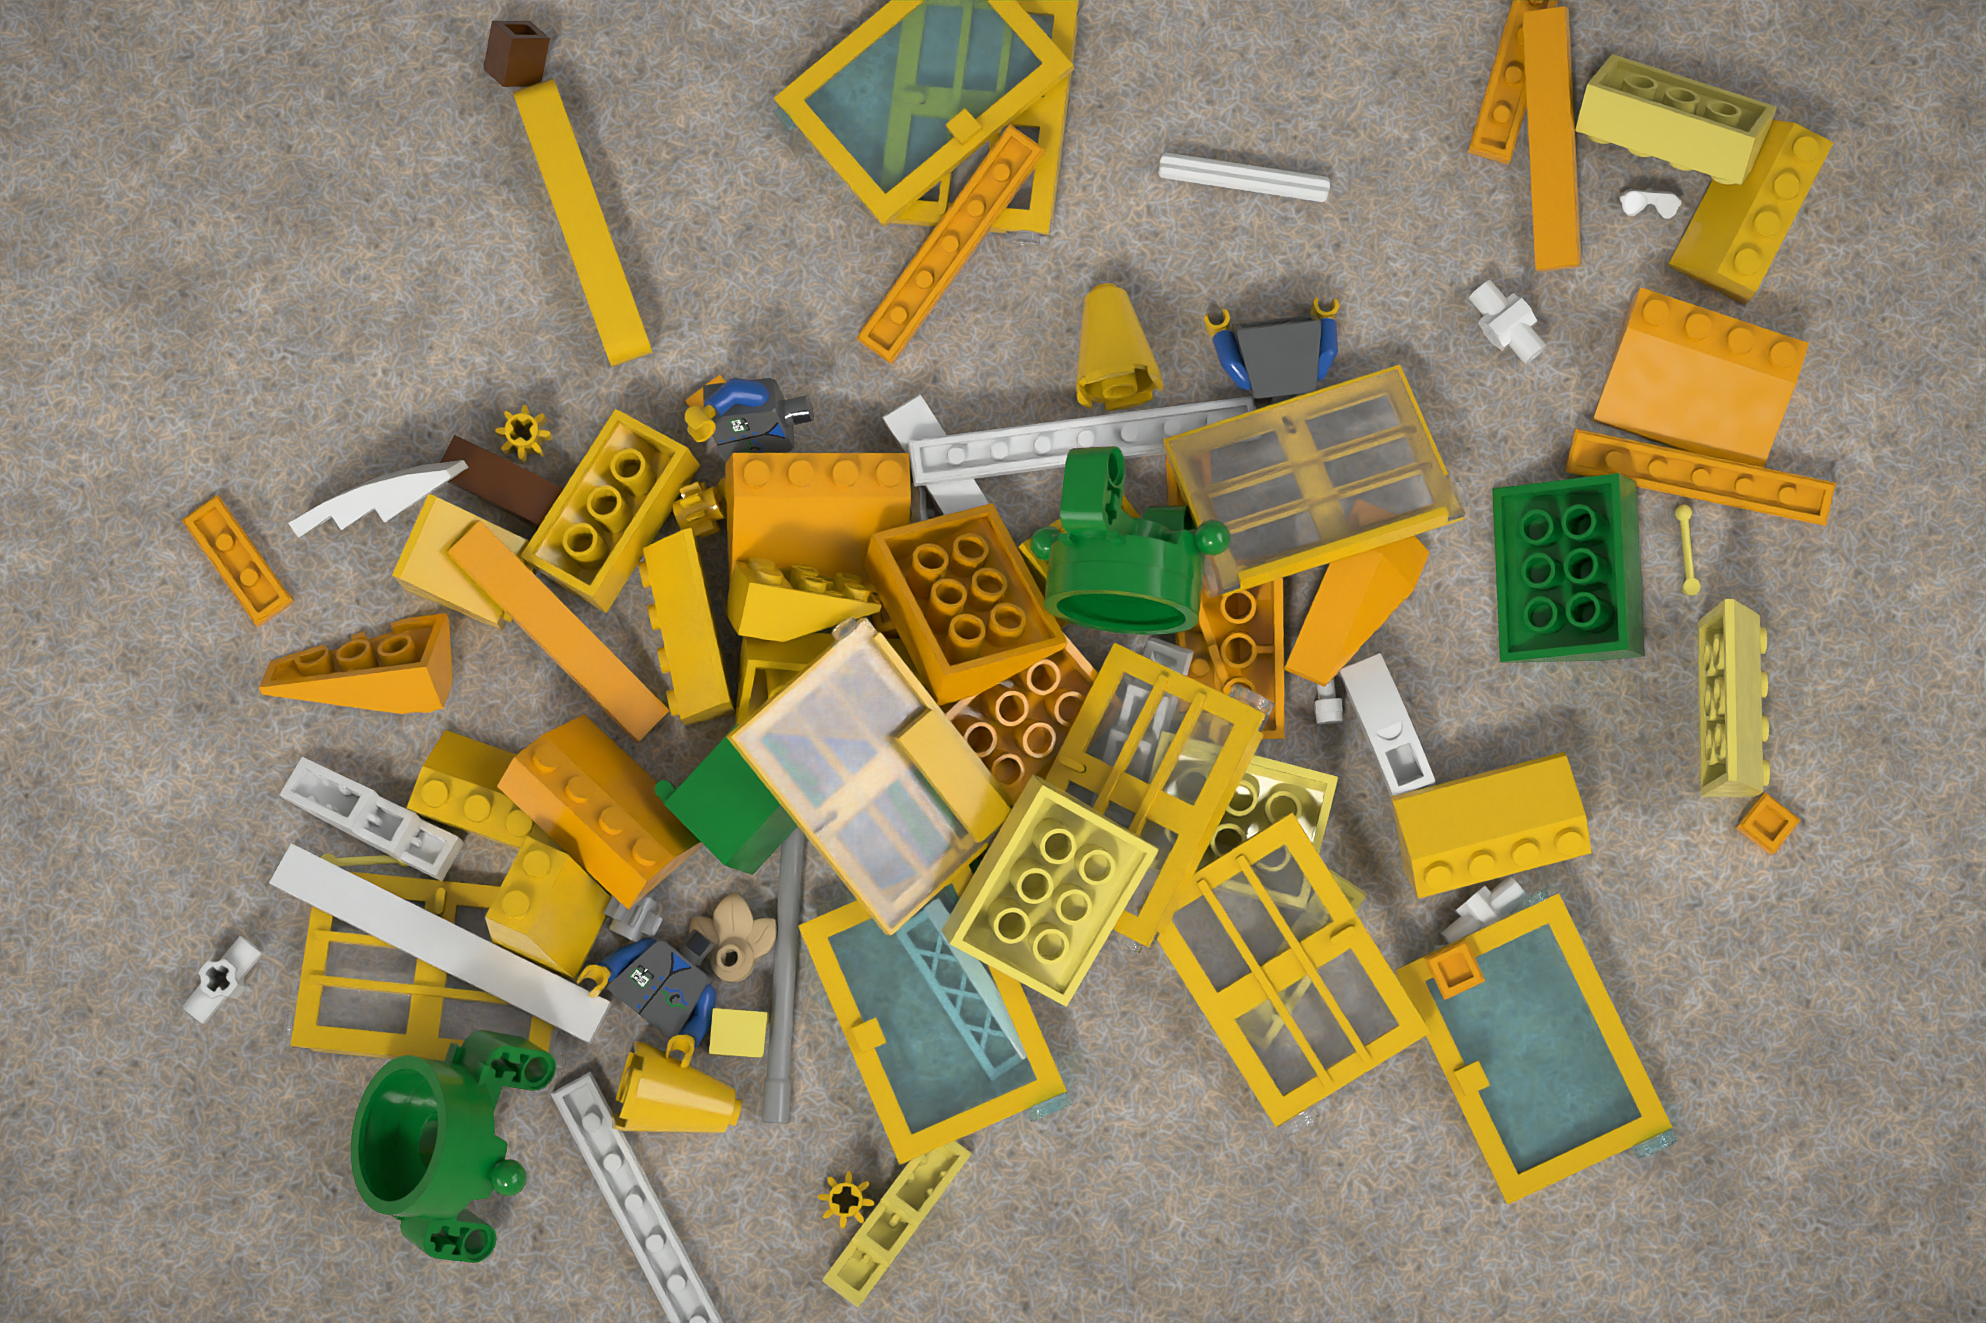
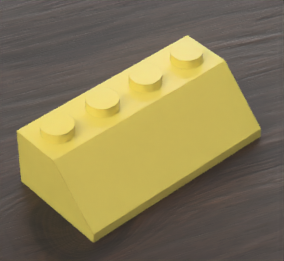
[1575,54,1777,185]

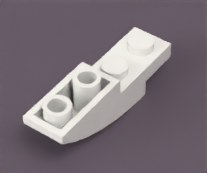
[1339,653,1436,797]

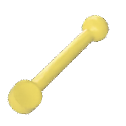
[1675,504,1701,596]
[321,853,409,867]

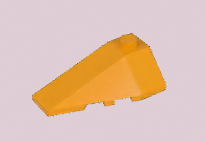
[1284,500,1430,687]
[1198,557,1285,739]
[259,613,453,714]

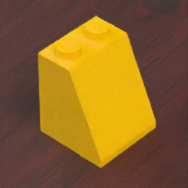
[392,493,538,631]
[485,836,611,982]

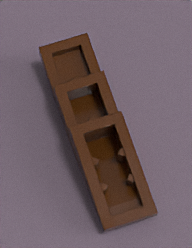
[440,435,564,529]

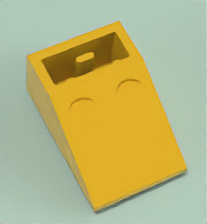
[724,557,881,642]

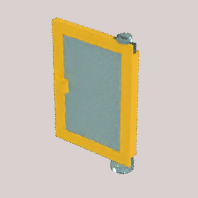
[773,0,1075,227]
[798,852,1072,1165]
[1394,888,1678,1205]

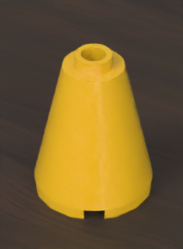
[1075,283,1163,411]
[612,1041,742,1133]

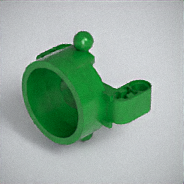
[1030,446,1231,635]
[351,1030,557,1263]

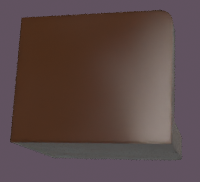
[484,21,550,87]

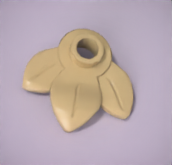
[689,892,777,983]

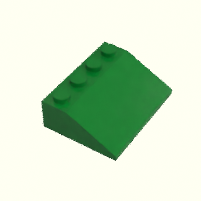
[1492,473,1645,663]

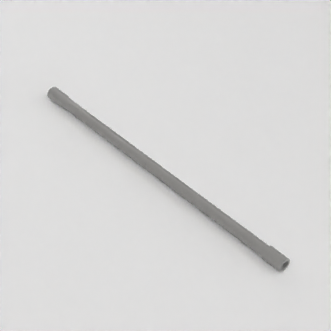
[762,632,817,1124]

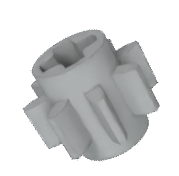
[604,895,663,943]

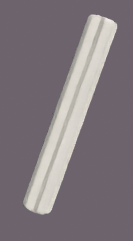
[1158,152,1330,202]

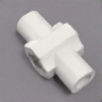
[1469,280,1547,365]
[1441,875,1529,944]
[182,936,263,1024]

